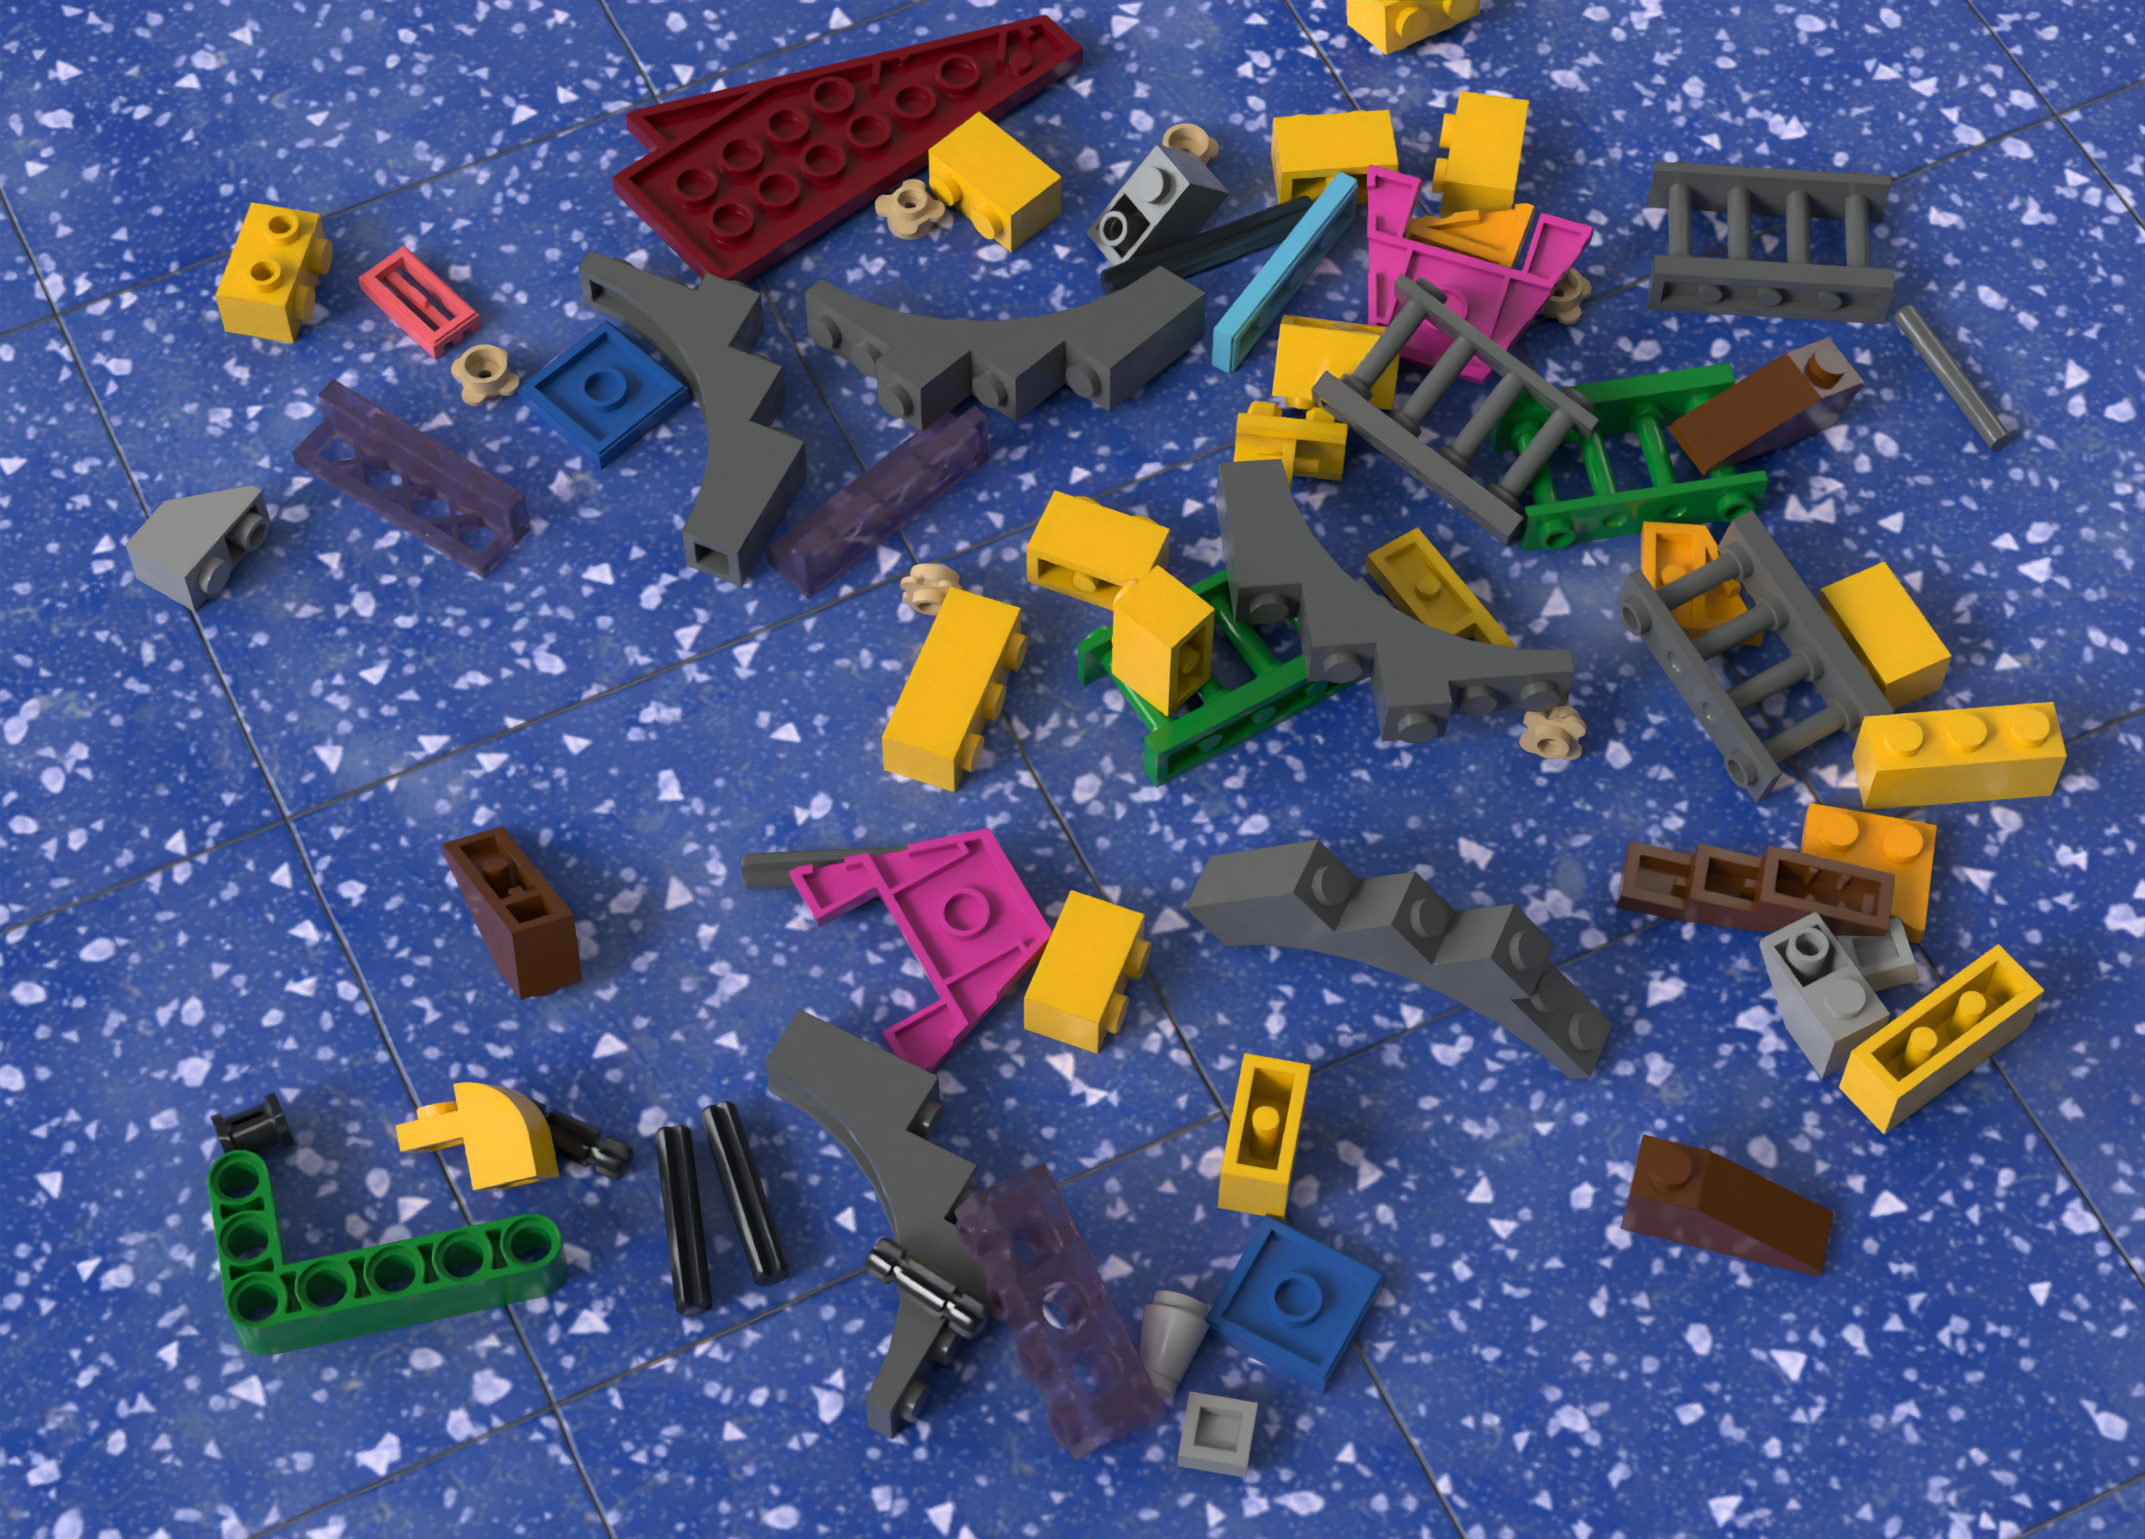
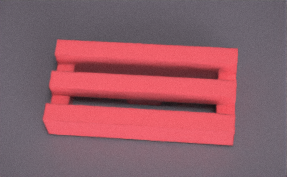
[358,245,482,360]

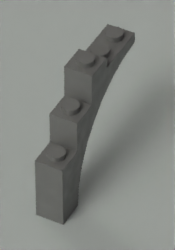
[578,251,807,587]
[805,266,1206,432]
[1215,459,1575,743]
[1185,839,1612,1079]
[765,1009,1021,1439]

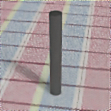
[1894,304,2012,451]

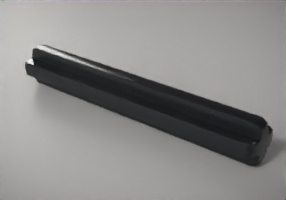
[1100,195,1313,296]

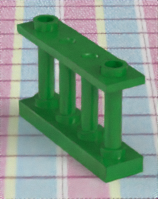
[1489,363,1768,551]
[1077,569,1368,788]

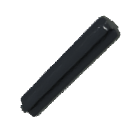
[701,1101,790,1287]
[655,1124,713,1316]

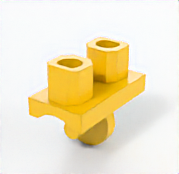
[1234,401,1348,491]

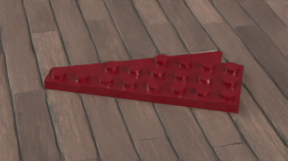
[612,14,1083,284]

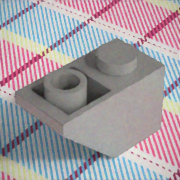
[125,485,271,612]
[1759,912,1890,1079]

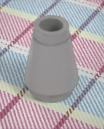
[1134,1290,1210,1399]

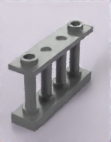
[1647,161,1894,324]
[1311,273,1599,547]
[1616,510,1895,804]

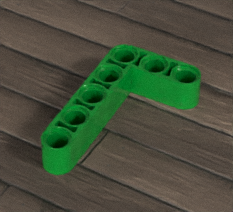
[207,1150,568,1356]

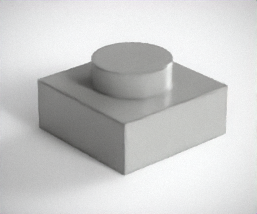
[1836,917,1919,992]
[1177,1391,1258,1478]

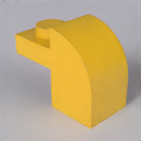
[395,1082,559,1192]

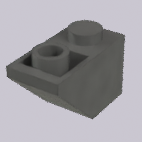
[1086,144,1230,266]

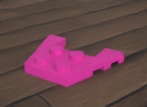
[1367,165,1594,386]
[789,828,1052,1073]

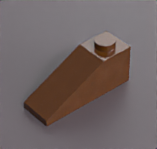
[1668,337,1865,476]
[442,826,582,1000]
[1620,1134,1834,1277]

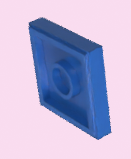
[518,320,690,470]
[1205,1214,1387,1394]

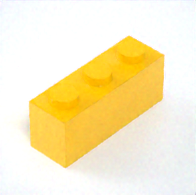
[882,586,1028,792]
[1852,702,2067,810]
[1839,944,2045,1135]

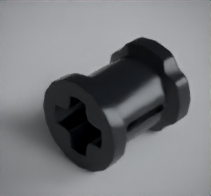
[210,1092,296,1155]

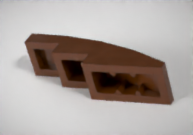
[1616,841,1895,936]

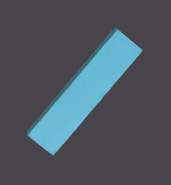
[1212,171,1358,374]

